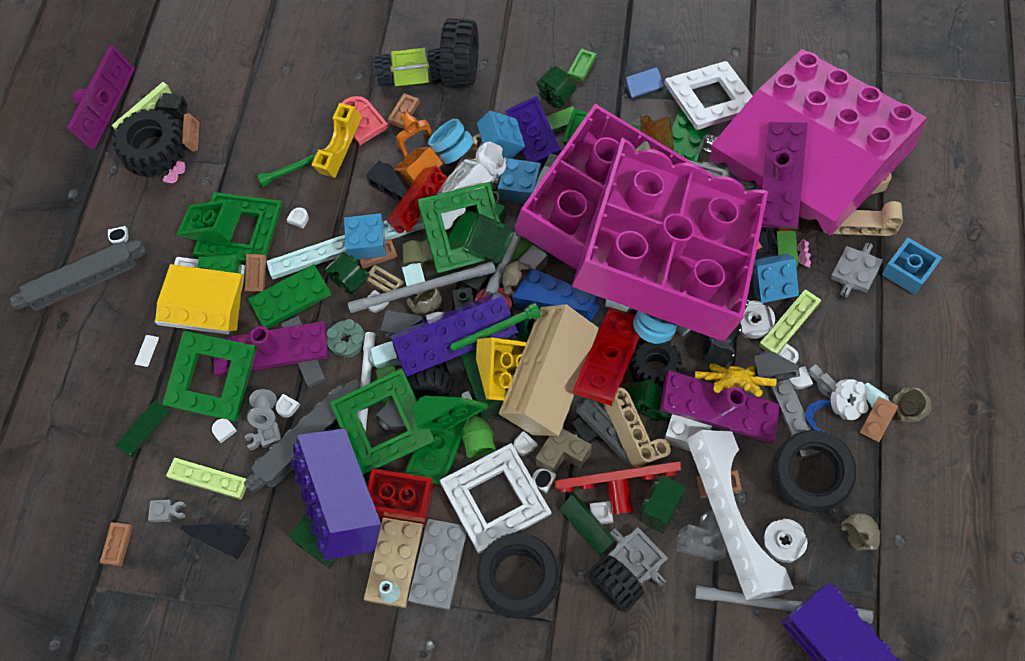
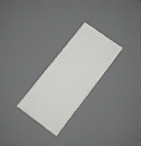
[135,335,159,367]

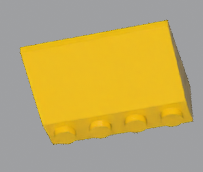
[155,264,243,331]
[476,338,527,401]

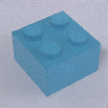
[477,110,525,159]
[498,158,541,204]
[344,213,386,260]
[882,238,942,295]
[752,253,799,303]

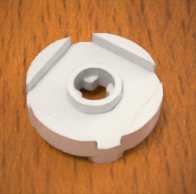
[741,301,775,339]
[831,379,868,420]
[763,519,808,563]

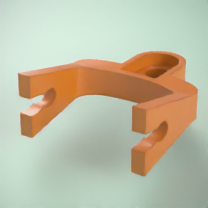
[396,111,432,158]

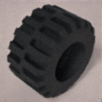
[631,340,682,388]
[587,554,645,613]

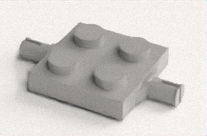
[831,243,883,298]
[609,528,668,587]

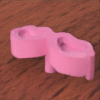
[163,161,185,183]
[797,239,811,268]

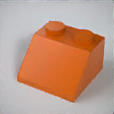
[394,147,443,186]

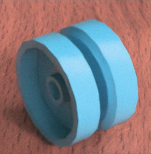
[428,119,474,164]
[633,311,679,344]

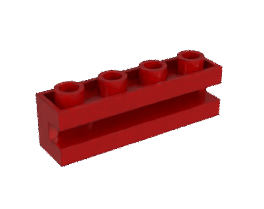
[387,165,447,233]

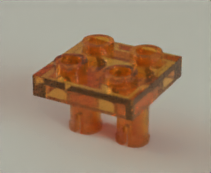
[640,115,674,150]

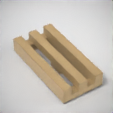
[366,264,405,293]

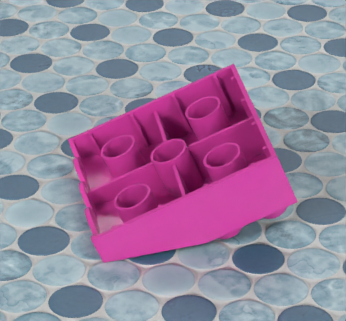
[709,49,927,236]
[513,104,715,270]
[572,138,768,341]

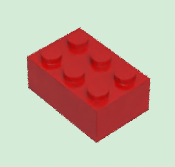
[367,469,435,524]

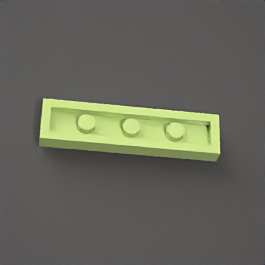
[112,82,172,131]
[759,289,821,354]
[166,458,247,500]

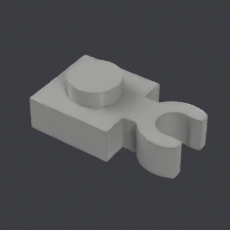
[808,364,838,399]
[245,422,282,450]
[148,500,186,522]

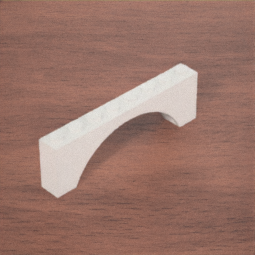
[687,430,793,600]

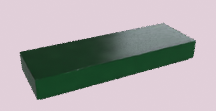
[115,400,171,458]
[559,494,616,556]

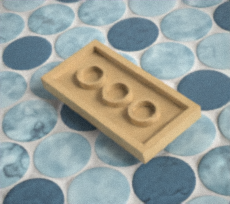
[364,518,424,608]

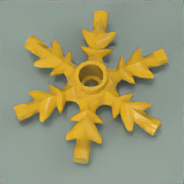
[694,363,777,397]

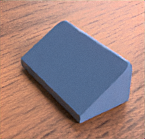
[625,68,663,98]

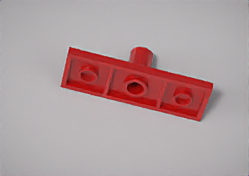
[572,307,640,406]
[554,462,681,514]

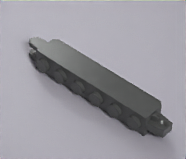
[10,240,147,311]
[244,380,360,493]

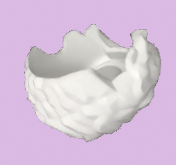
[476,142,506,176]

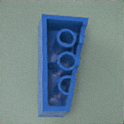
[512,268,600,322]

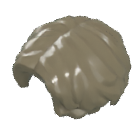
[502,261,531,296]
[407,288,442,317]
[892,387,932,422]
[841,513,880,550]

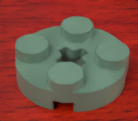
[327,319,365,358]

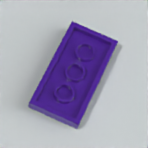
[505,96,561,163]

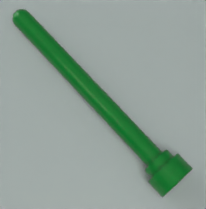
[257,153,317,188]
[450,302,541,351]

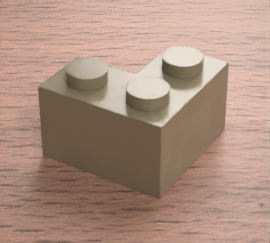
[535,428,592,474]

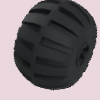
[407,364,452,401]

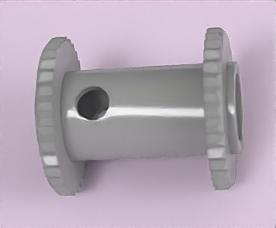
[247,389,277,428]

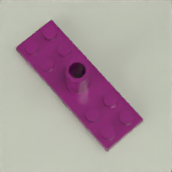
[67,46,135,149]
[761,122,808,229]
[214,321,328,377]
[660,370,780,443]

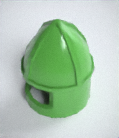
[462,415,496,458]

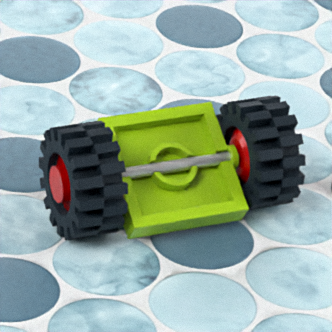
[375,48,441,87]

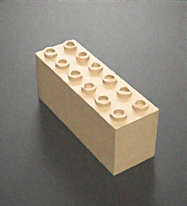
[499,304,599,436]

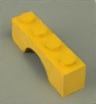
[312,103,362,178]

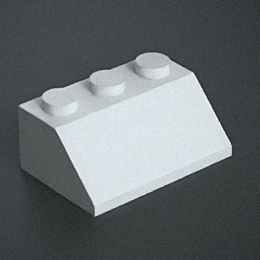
[665,414,711,452]

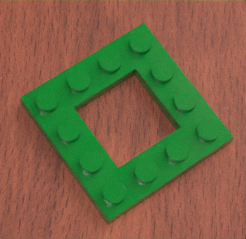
[417,182,507,273]
[193,192,283,264]
[162,330,257,422]
[330,368,436,476]

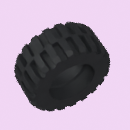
[439,18,479,87]
[113,109,186,177]

